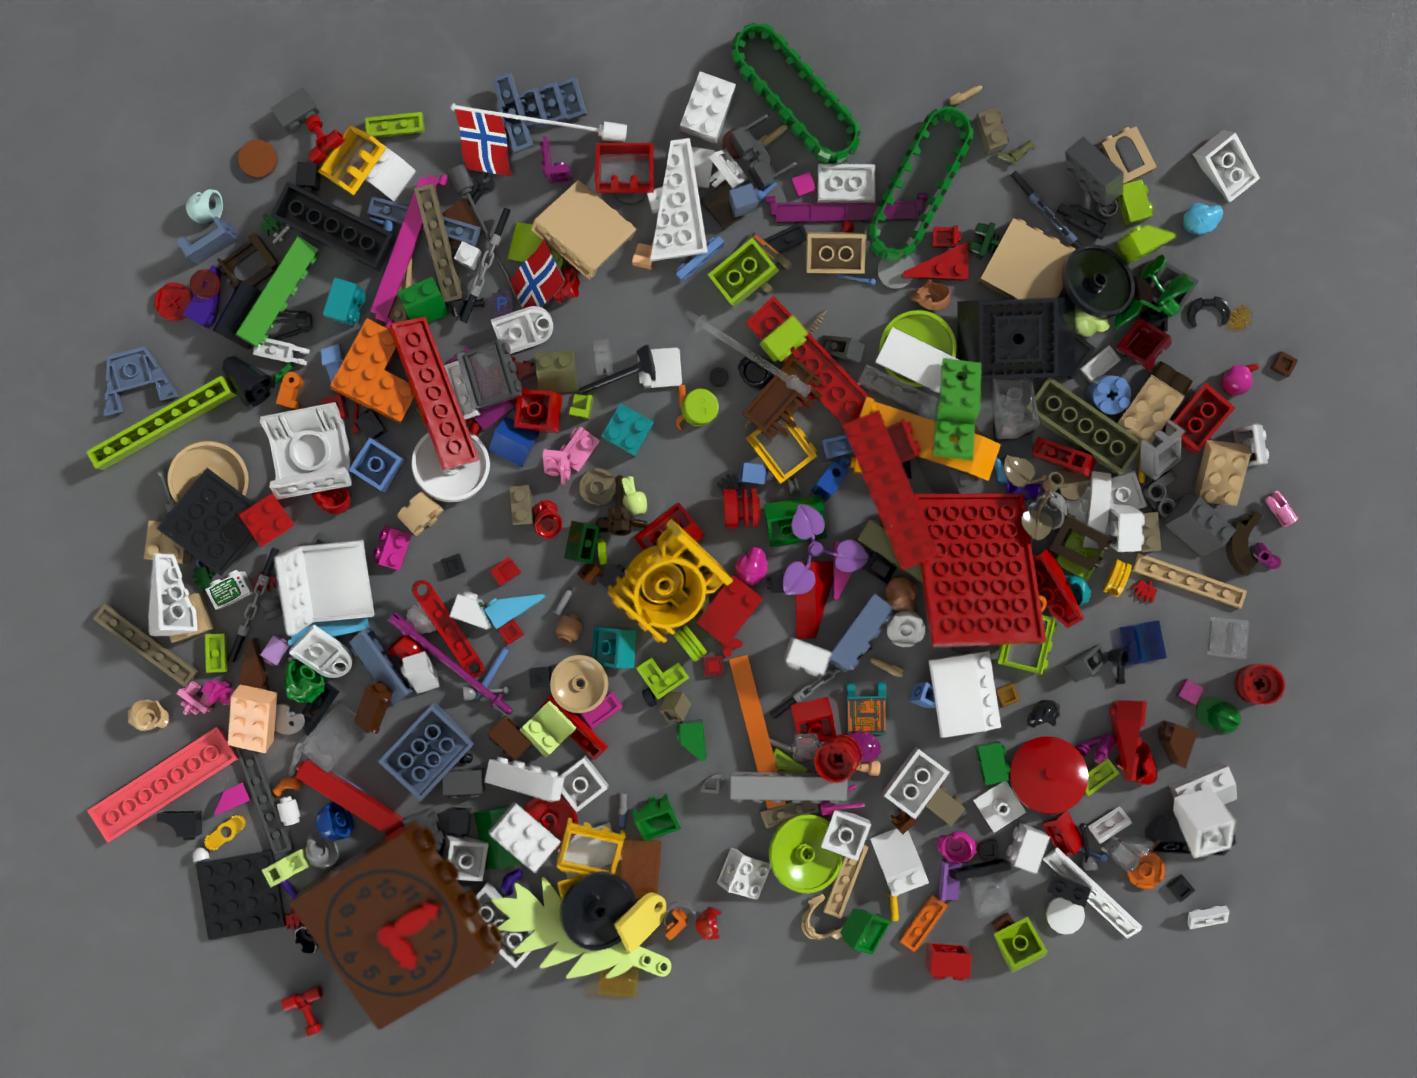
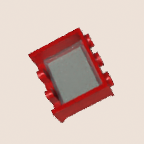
[595,143,654,193]

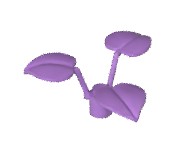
[783,504,869,595]

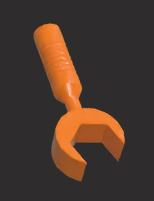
[676,385,693,431]

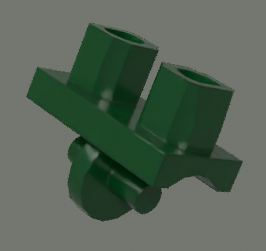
[969,222,1000,260]

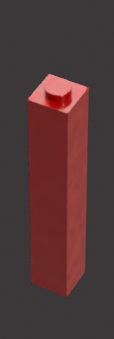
[295,757,406,835]

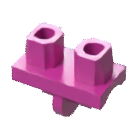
[201,679,235,705]

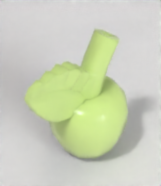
[622,476,647,517]

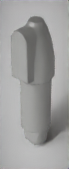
[288,742,303,777]

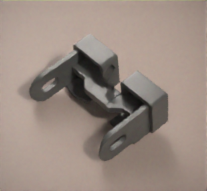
[728,113,799,190]

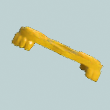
[204,815,246,851]

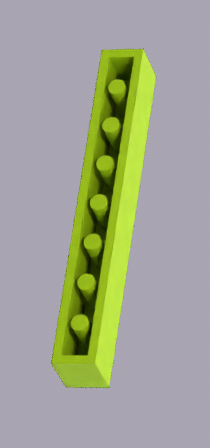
[86,376,237,470]

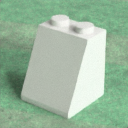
[1173,788,1235,858]

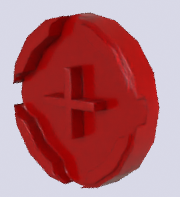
[154,283,193,321]

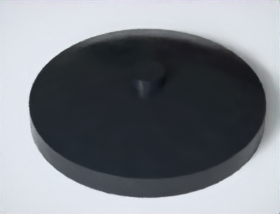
[1062,244,1135,318]
[560,871,637,951]

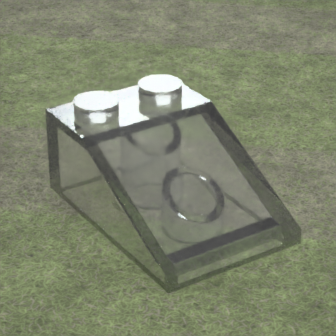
[298,702,365,773]

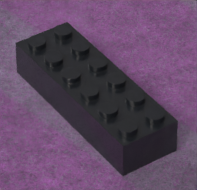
[270,182,396,272]

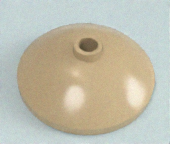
[550,655,608,713]

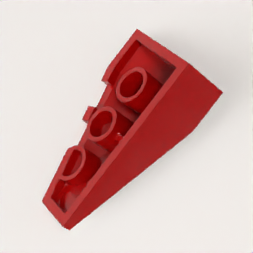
[1033,548,1084,628]
[795,561,833,639]
[1109,700,1147,782]

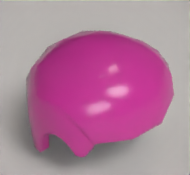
[1222,365,1252,396]

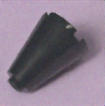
[222,356,275,407]

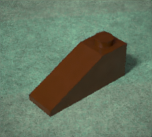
[238,638,269,691]

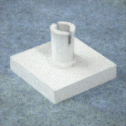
[708,149,749,188]
[972,781,1026,833]

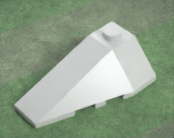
[148,554,198,636]

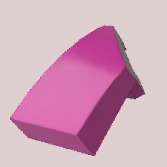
[214,783,250,816]

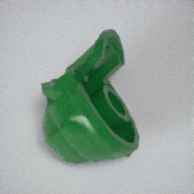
[283,659,325,703]

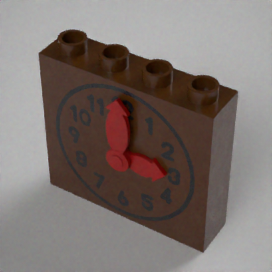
[289,819,503,1031]

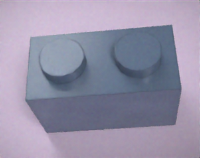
[729,183,760,218]

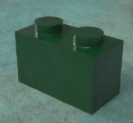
[564,521,600,564]

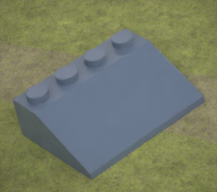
[378,703,474,801]

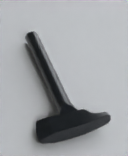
[579,344,656,395]

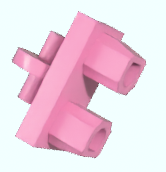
[176,681,214,715]

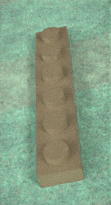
[414,184,464,302]
[93,603,199,687]

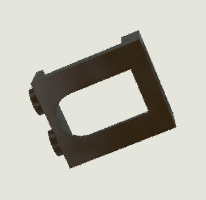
[217,233,279,289]
[1049,513,1112,571]

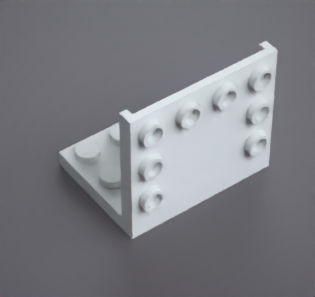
[275,540,375,635]

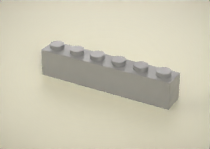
[729,772,848,803]

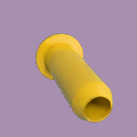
[887,893,899,922]

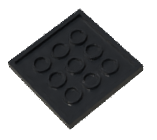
[156,467,254,576]
[196,849,286,940]

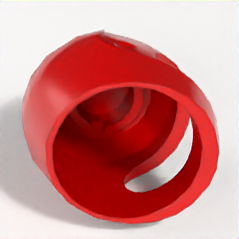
[386,635,425,665]

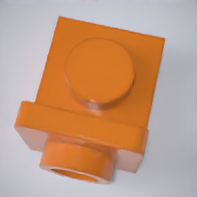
[665,907,688,941]

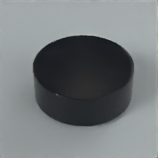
[709,367,728,387]
[642,687,658,707]

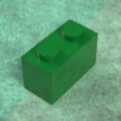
[975,741,1010,785]

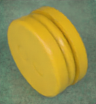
[1103,559,1132,597]

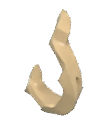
[801,894,843,940]

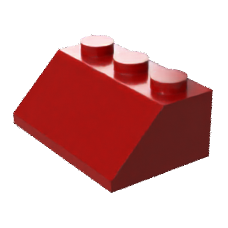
[634,502,705,552]

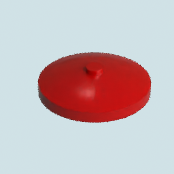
[1009,736,1088,815]

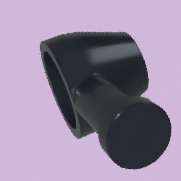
[448,298,485,317]
[1108,648,1130,684]

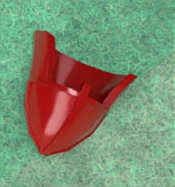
[1115,742,1158,785]

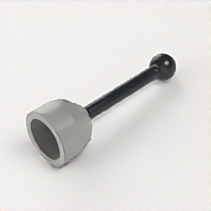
[1079,823,1098,871]

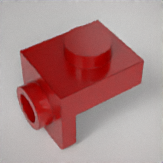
[932,225,961,248]

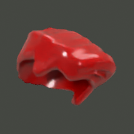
[311,487,351,514]
[695,907,722,940]

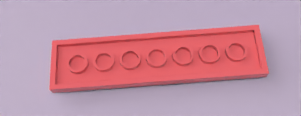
[87,726,239,843]

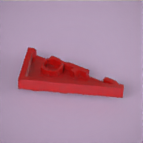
[901,243,969,281]

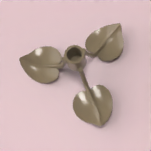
[1004,455,1090,540]

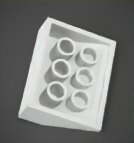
[929,651,1001,738]

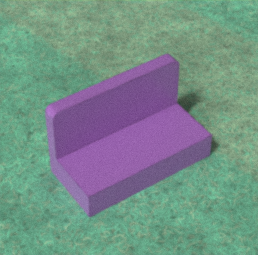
[938,859,962,902]

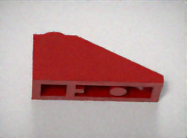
[1032,437,1096,478]

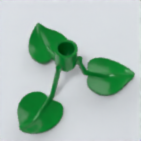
[1115,254,1194,330]

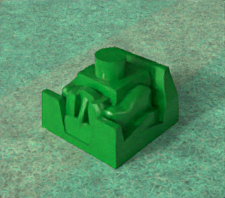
[632,794,681,841]
[840,908,891,955]

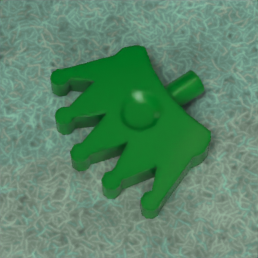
[260,211,283,237]
[274,364,295,384]
[192,567,215,592]

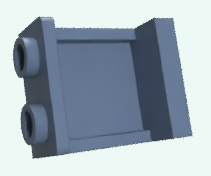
[176,216,238,264]

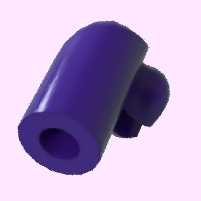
[501,868,523,896]

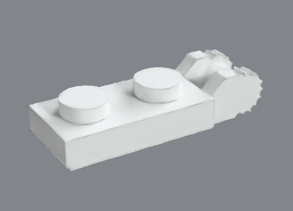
[252,338,310,366]

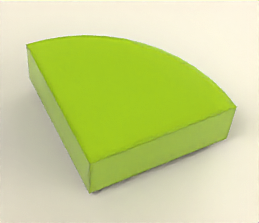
[598,538,607,565]

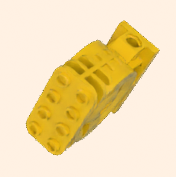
[607,519,733,643]

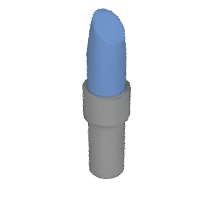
[618,792,627,829]

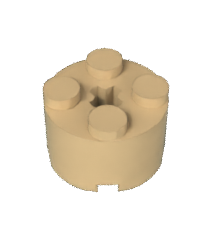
[397,491,444,537]

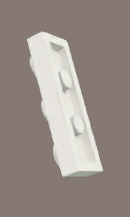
[444,361,480,420]

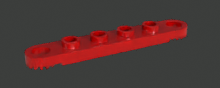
[412,580,484,678]

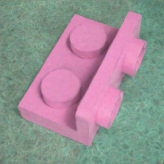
[559,427,601,472]
[542,449,571,486]

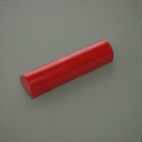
[540,695,608,760]

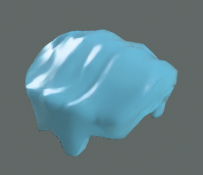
[1183,203,1223,235]

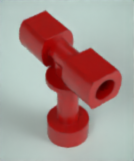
[305,115,345,165]
[281,985,323,1036]

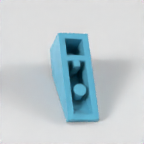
[484,594,547,629]

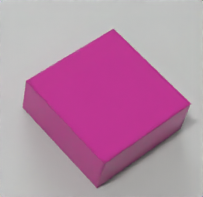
[791,172,816,198]

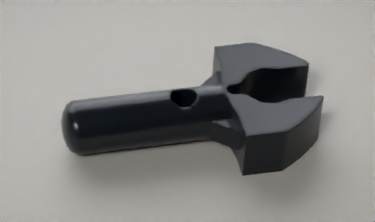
[468,172,495,206]

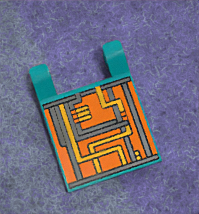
[847,682,886,734]

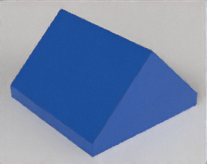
[489,416,540,467]

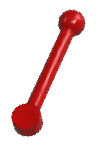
[351,402,359,434]

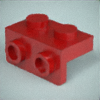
[886,419,921,464]

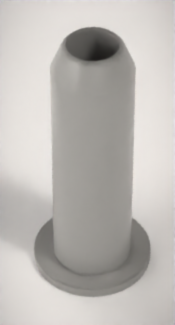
[552,589,572,616]

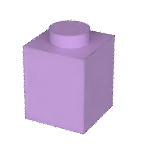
[261,635,293,666]

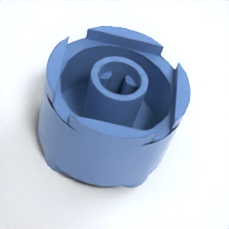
[1086,375,1131,414]

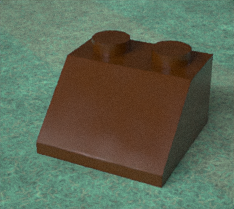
[1158,720,1198,769]

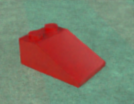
[695,575,763,646]

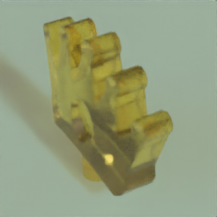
[1230,304,1253,330]

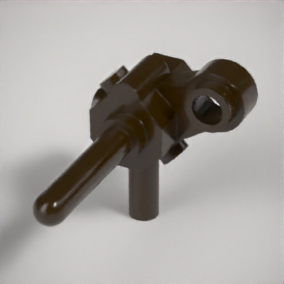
[595,475,647,536]

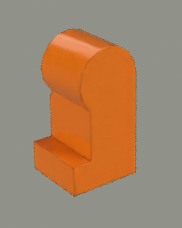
[275,372,303,410]

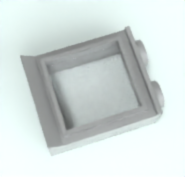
[1141,420,1185,480]

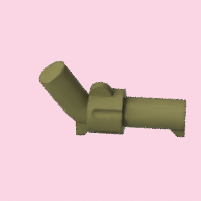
[997,140,1035,166]

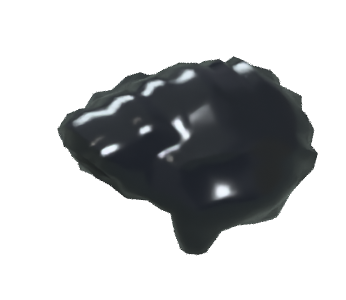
[738,356,775,389]
[1027,700,1061,728]

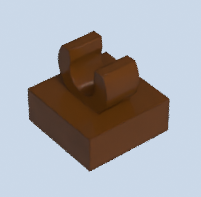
[577,563,603,585]
[890,808,917,835]

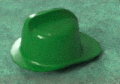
[1196,697,1241,734]

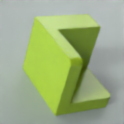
[569,394,594,420]

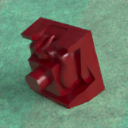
[1115,318,1172,372]

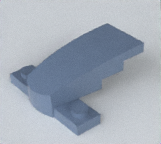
[492,72,588,153]

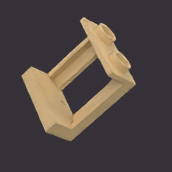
[1097,126,1157,184]

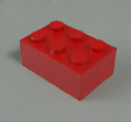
[1162,383,1235,454]

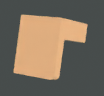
[632,243,653,270]

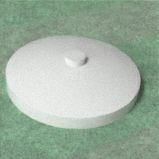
[412,431,490,502]

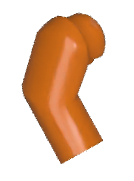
[272,777,302,796]

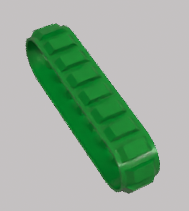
[731,22,861,165]
[867,106,974,262]

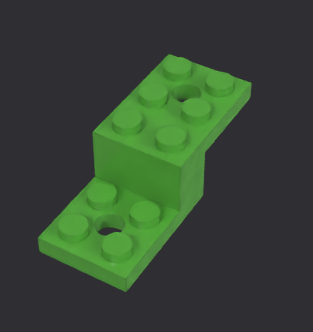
[933,358,982,461]

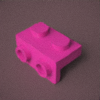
[373,525,412,571]

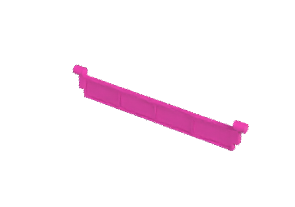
[370,174,448,329]

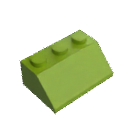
[1115,225,1176,265]

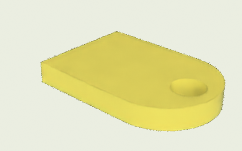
[615,893,666,954]

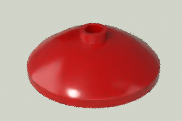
[523,796,578,851]

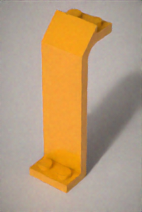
[860,397,1001,481]

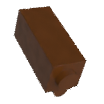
[354,681,393,734]

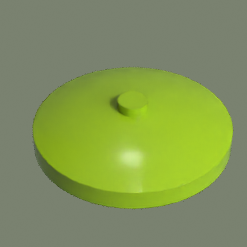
[879,310,957,388]
[769,814,843,893]

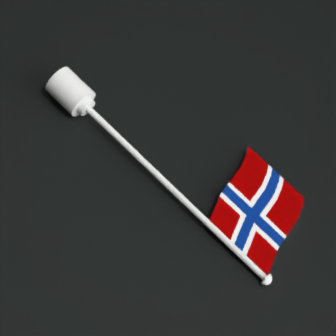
[451,103,627,176]

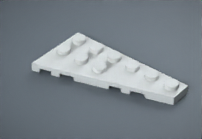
[650,138,708,262]

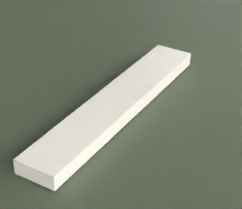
[1043,847,1142,939]

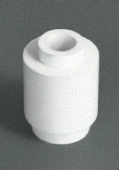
[277,796,300,826]

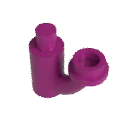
[1253,543,1281,569]
[1076,734,1116,764]

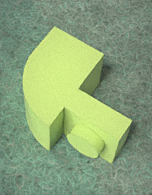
[262,848,311,887]

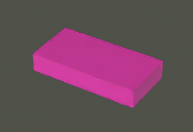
[581,691,623,729]

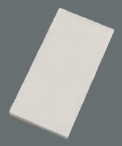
[875,327,959,394]
[1064,470,1147,531]

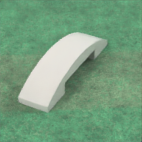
[1082,471,1111,549]

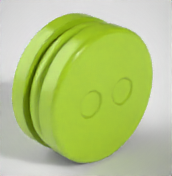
[681,389,719,426]
[673,625,707,662]

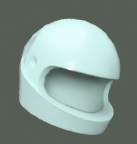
[186,189,223,224]

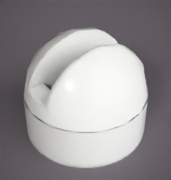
[193,847,209,863]

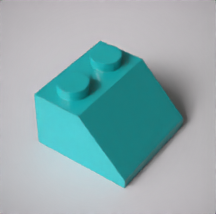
[592,626,637,668]

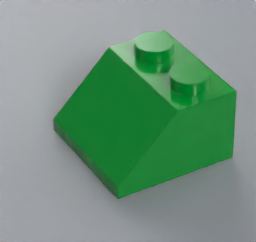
[397,277,449,324]
[676,719,706,762]

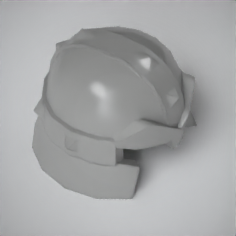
[1028,491,1067,530]

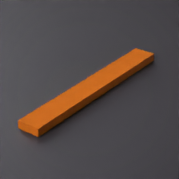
[729,654,786,809]

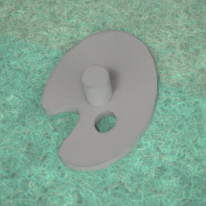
[274,703,305,735]

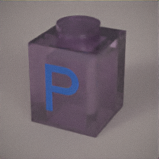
[492,289,515,318]

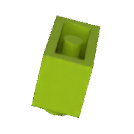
[1117,179,1153,226]

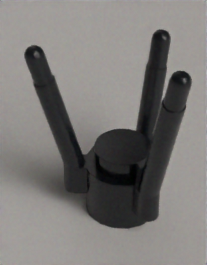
[271,309,313,340]

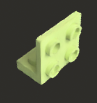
[519,701,576,758]

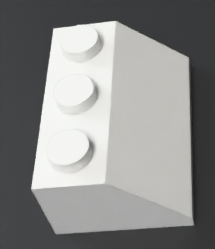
[881,746,950,819]
[1168,763,1237,805]

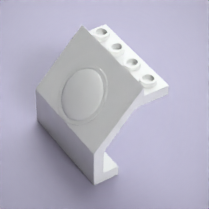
[260,402,353,500]

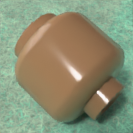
[555,613,583,643]

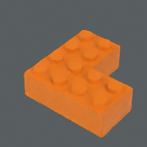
[330,318,415,425]

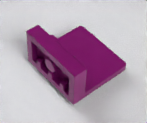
[540,135,573,184]

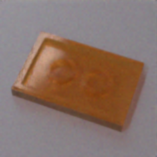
[620,839,662,899]

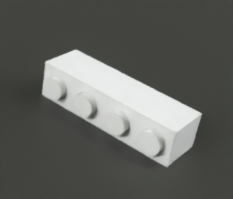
[485,756,565,801]

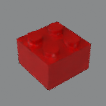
[238,493,295,547]
[925,943,972,981]

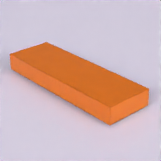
[899,893,948,953]

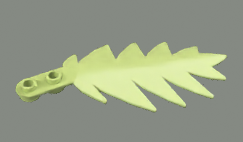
[491,877,671,979]

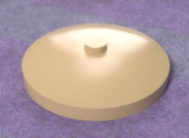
[168,441,249,503]

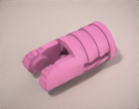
[1264,490,1298,528]

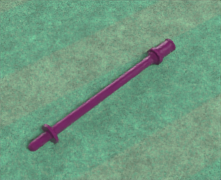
[387,612,513,715]

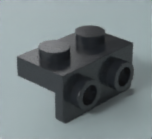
[1047,874,1091,907]

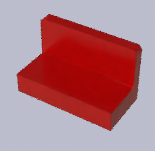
[1042,810,1084,856]

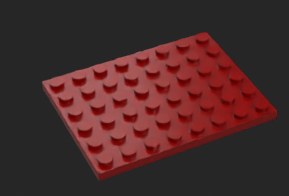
[914,493,1046,646]

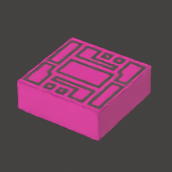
[1177,679,1205,705]

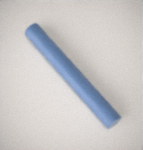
[475,647,509,700]

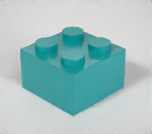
[323,277,366,327]
[601,403,655,457]

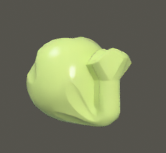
[1075,305,1110,337]

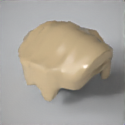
[127,699,169,731]

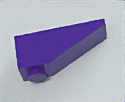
[183,265,221,329]

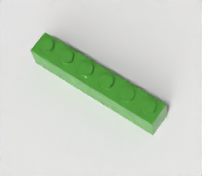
[235,236,318,347]

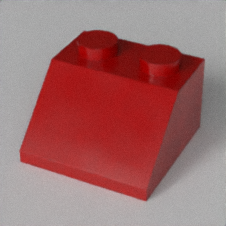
[514,389,563,433]
[790,697,836,747]

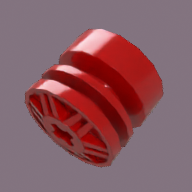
[723,488,761,529]
[1235,664,1285,705]
[814,734,862,783]

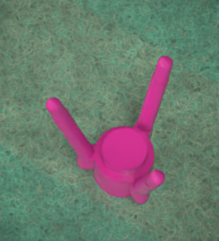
[820,785,865,817]

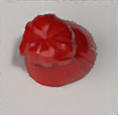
[553,266,581,303]
[533,500,562,539]

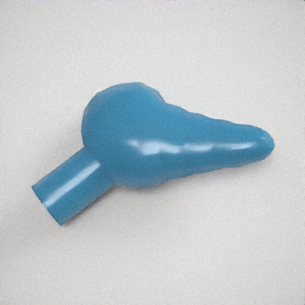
[994,458,1008,485]

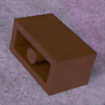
[488,716,532,760]

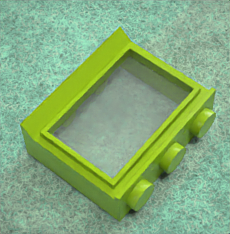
[994,615,1057,674]

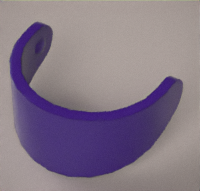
[1006,481,1041,500]

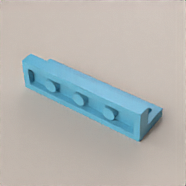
[288,617,370,646]

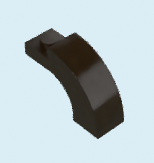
[1225,511,1263,576]

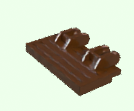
[742,356,822,439]

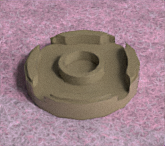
[579,468,616,506]

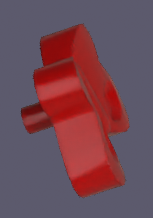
[719,638,743,657]

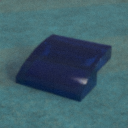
[1120,620,1167,665]

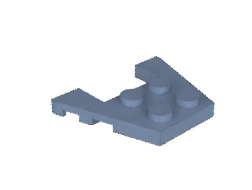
[104,346,179,417]

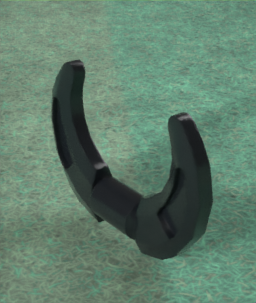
[1187,296,1230,327]

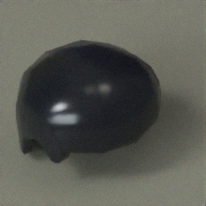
[294,924,319,955]

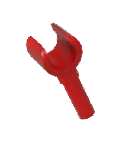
[465,419,482,436]

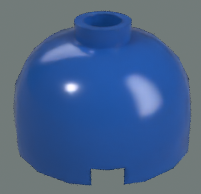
[316,801,354,841]

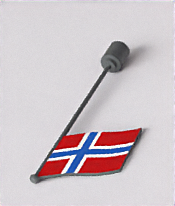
[447,165,565,310]

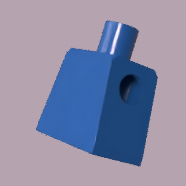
[811,456,850,502]

